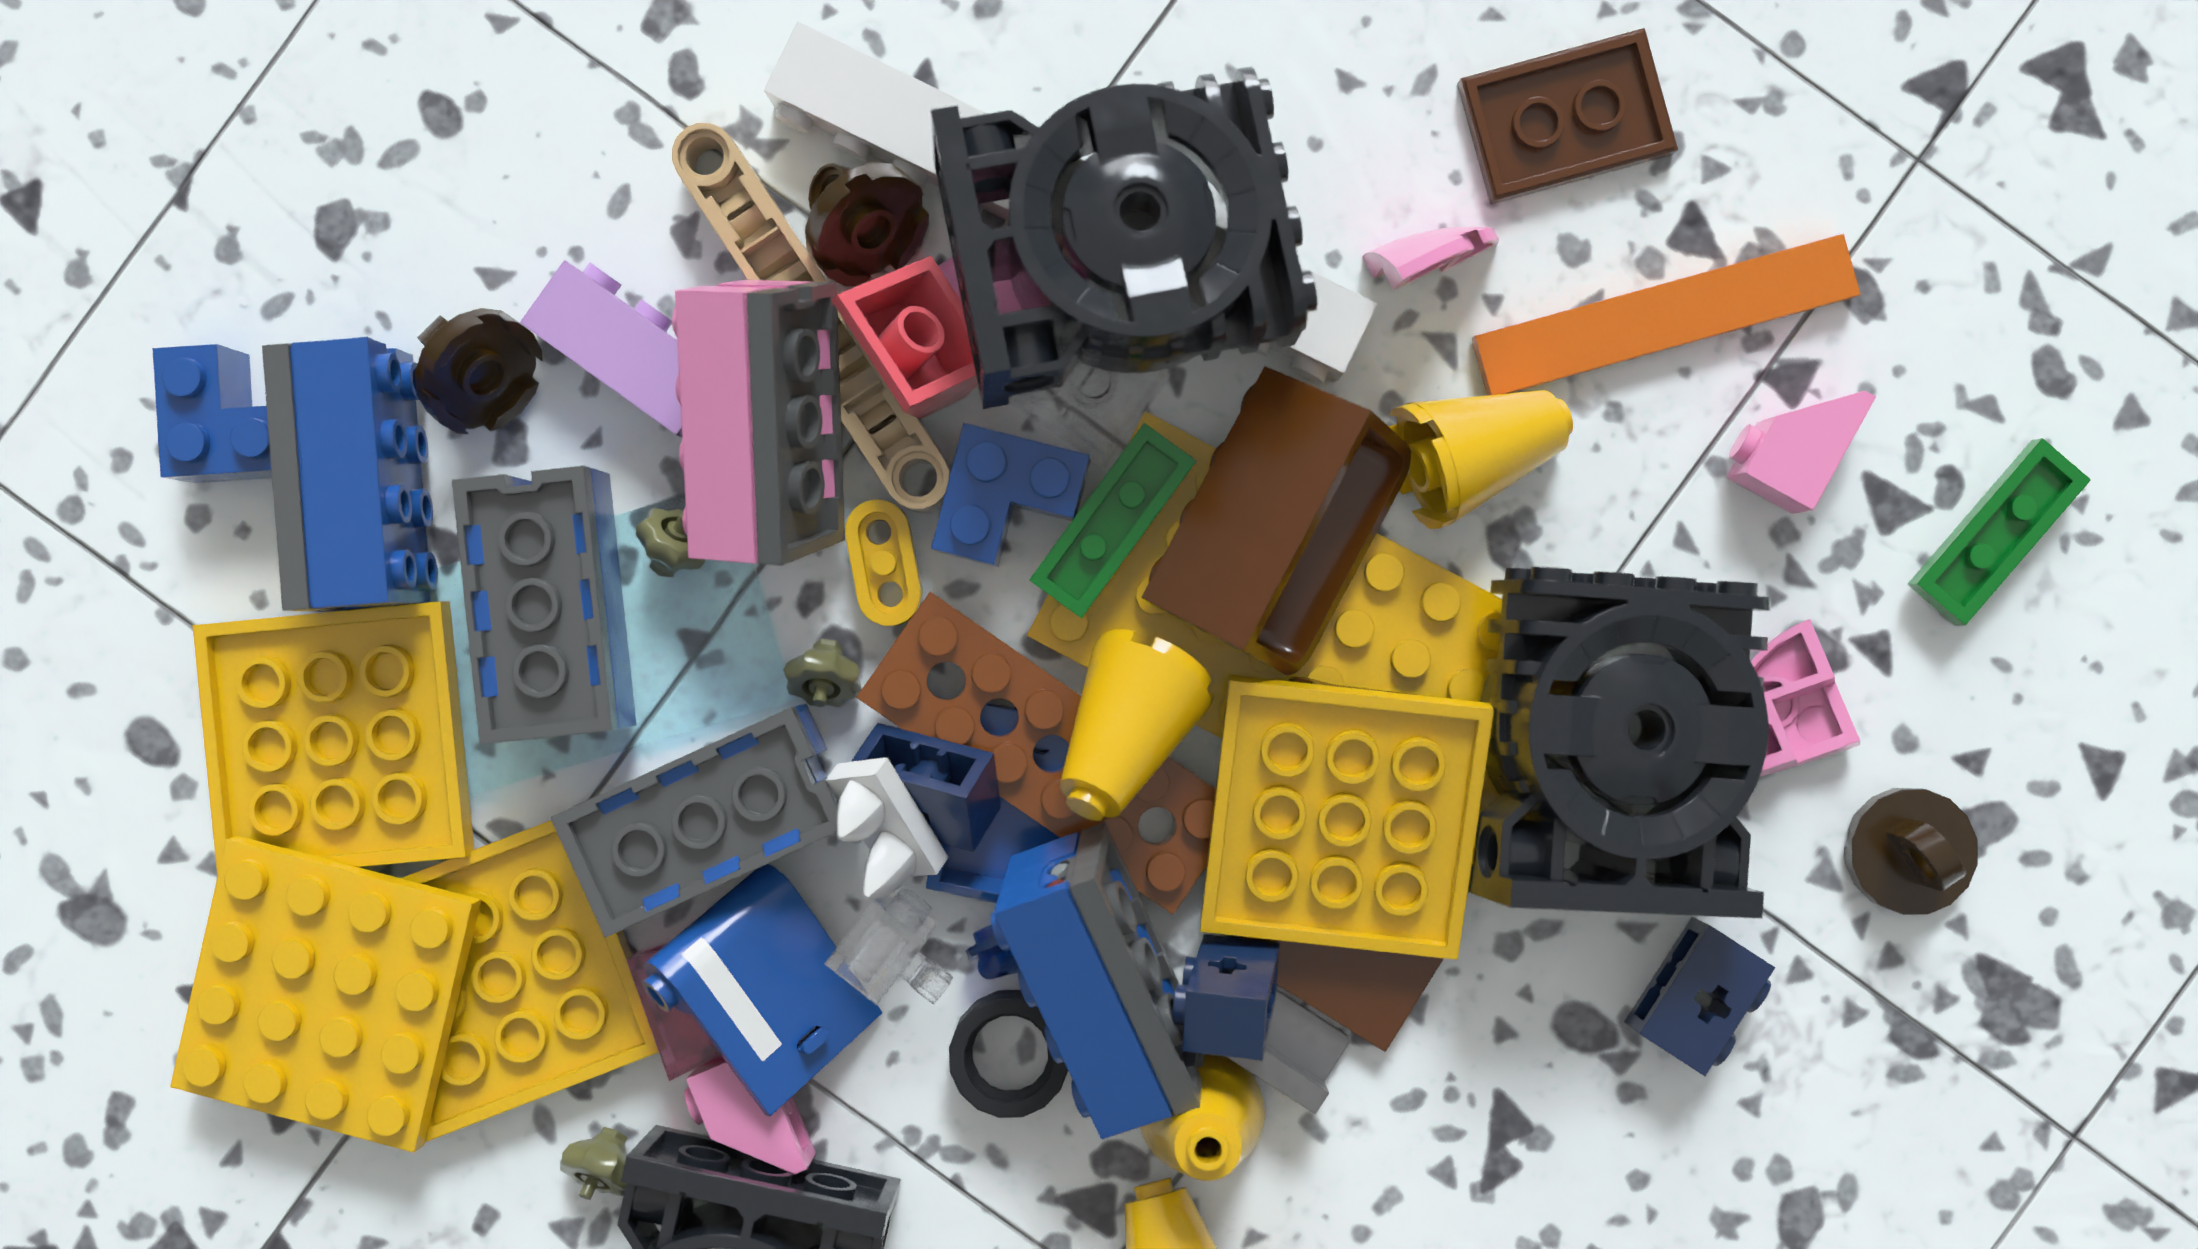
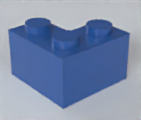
[152,344,272,483]
[931,423,1091,567]

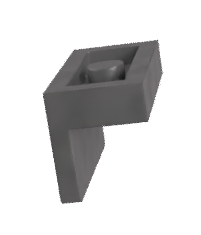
[1228,989,1350,1115]

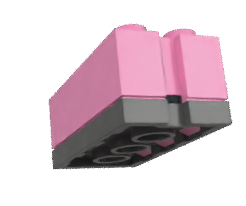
[672,280,845,566]

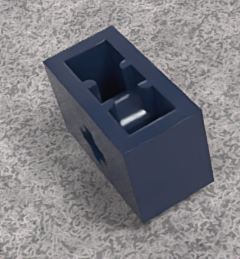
[851,723,1001,852]
[1624,917,1776,1076]
[1173,934,1280,1061]

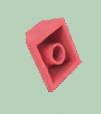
[832,256,978,419]

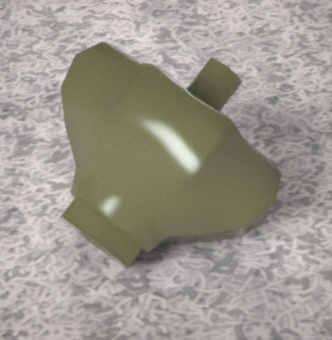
[635,508,706,577]
[783,638,861,707]
[560,1127,628,1200]

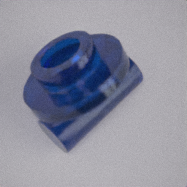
[965,925,1019,980]

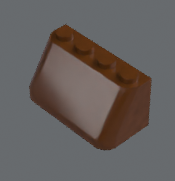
[1141,366,1411,675]

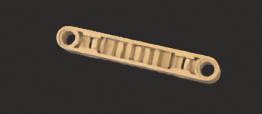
[672,123,951,513]

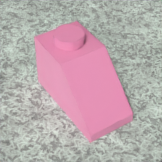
[1726,391,1876,514]
[684,1056,816,1174]

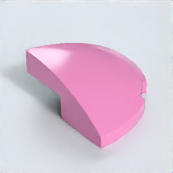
[1362,226,1499,290]
[1751,619,1861,776]

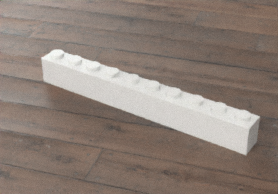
[763,21,1378,383]

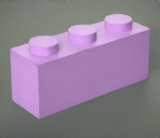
[519,260,682,438]

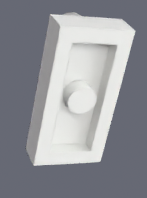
[825,758,948,900]

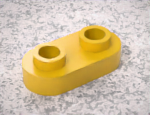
[845,499,923,626]

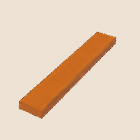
[1471,233,1861,395]

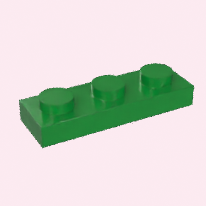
[1029,423,1196,619]
[1907,438,2091,626]

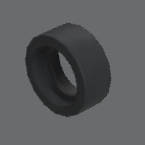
[949,990,1068,1118]

